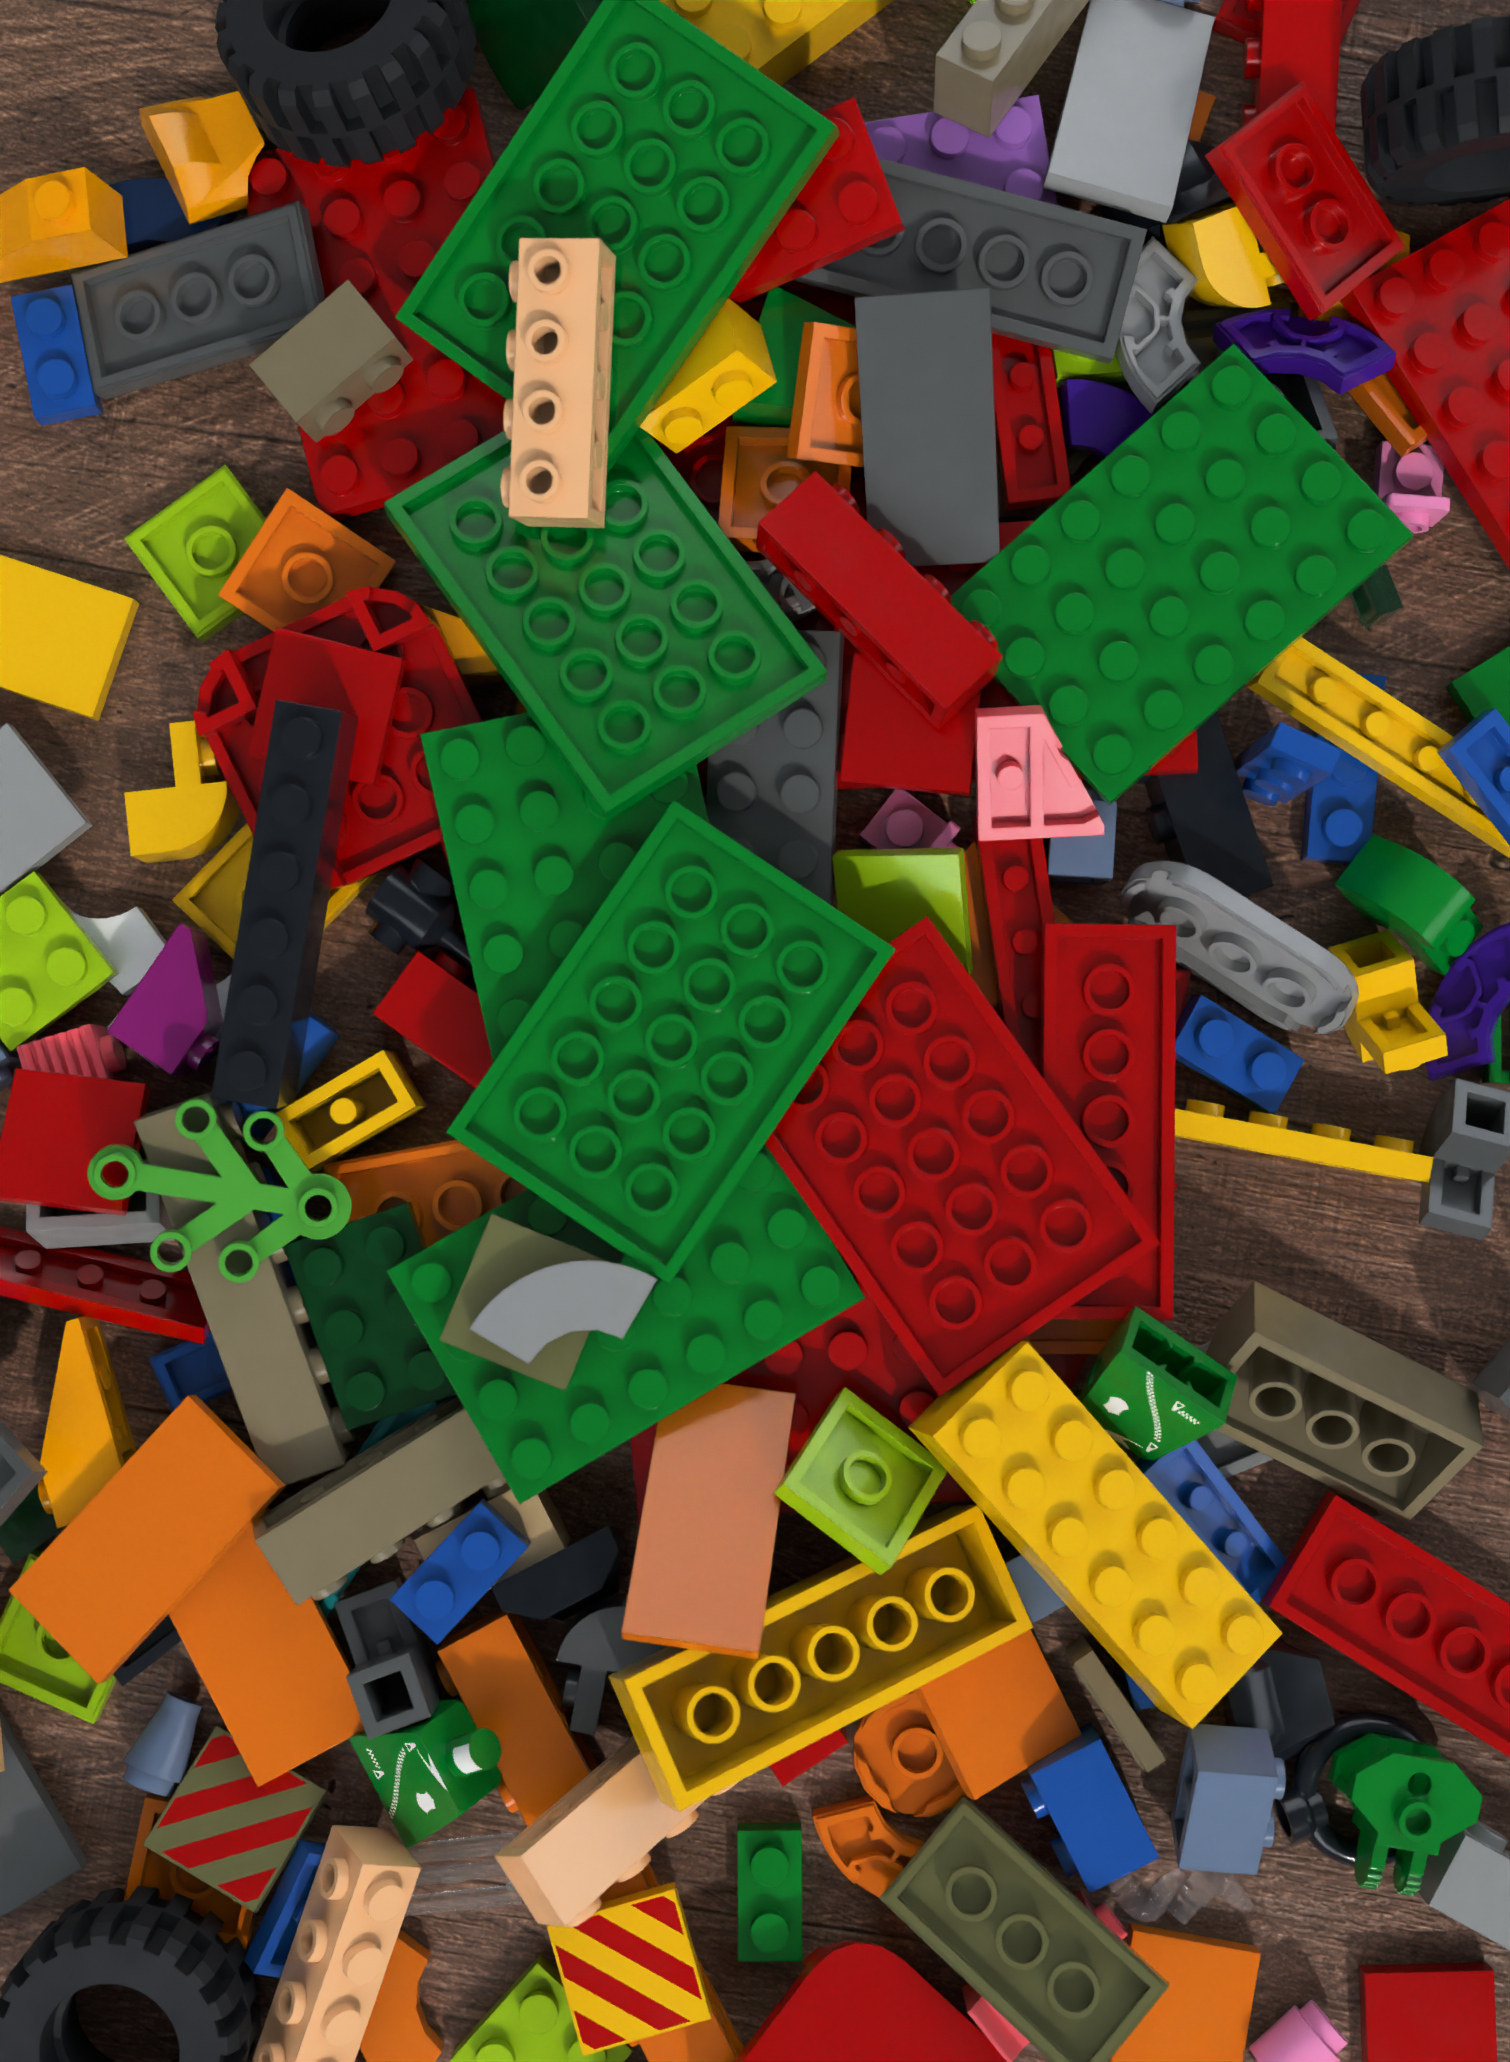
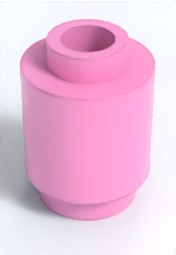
[1249,2000,1348,2062]

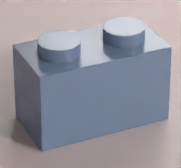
[1170,1724,1286,1875]

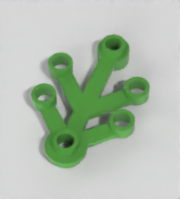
[88,1098,352,1283]

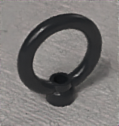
[1273,1712,1427,1867]

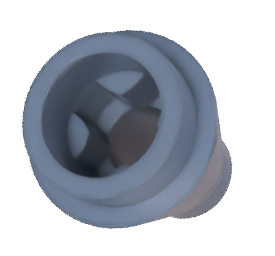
[123,1691,203,1796]

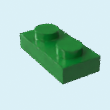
[737,1823,802,1962]

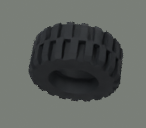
[215,0,477,167]
[1360,16,1510,206]
[0,1886,261,2062]

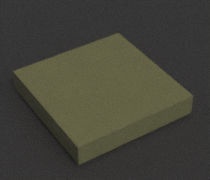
[439,1214,612,1391]

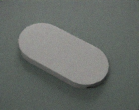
[1119,861,1359,1034]

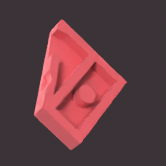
[975,705,1104,841]

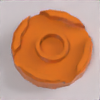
[853,1690,965,1817]

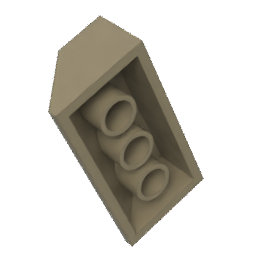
[1206,1281,1484,1524]

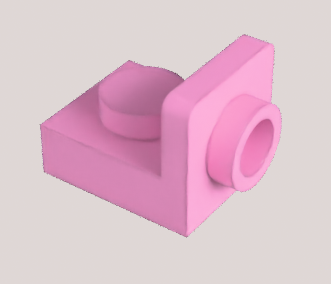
[1373,441,1450,534]
[859,789,961,849]

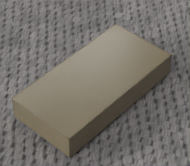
[1065,1636,1167,1772]

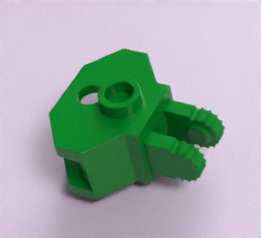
[1329,1733,1483,1896]

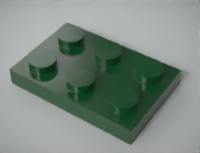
[285,1202,456,1431]

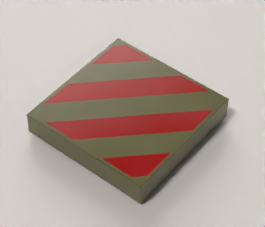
[143,1725,328,1913]

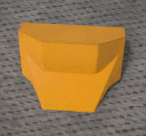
[139,91,265,225]

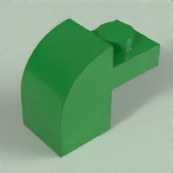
[1335,834,1484,976]

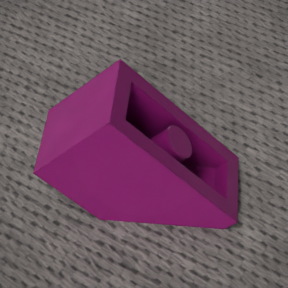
[107,923,223,1077]

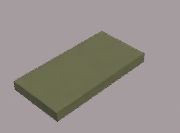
[879,1795,1169,2062]

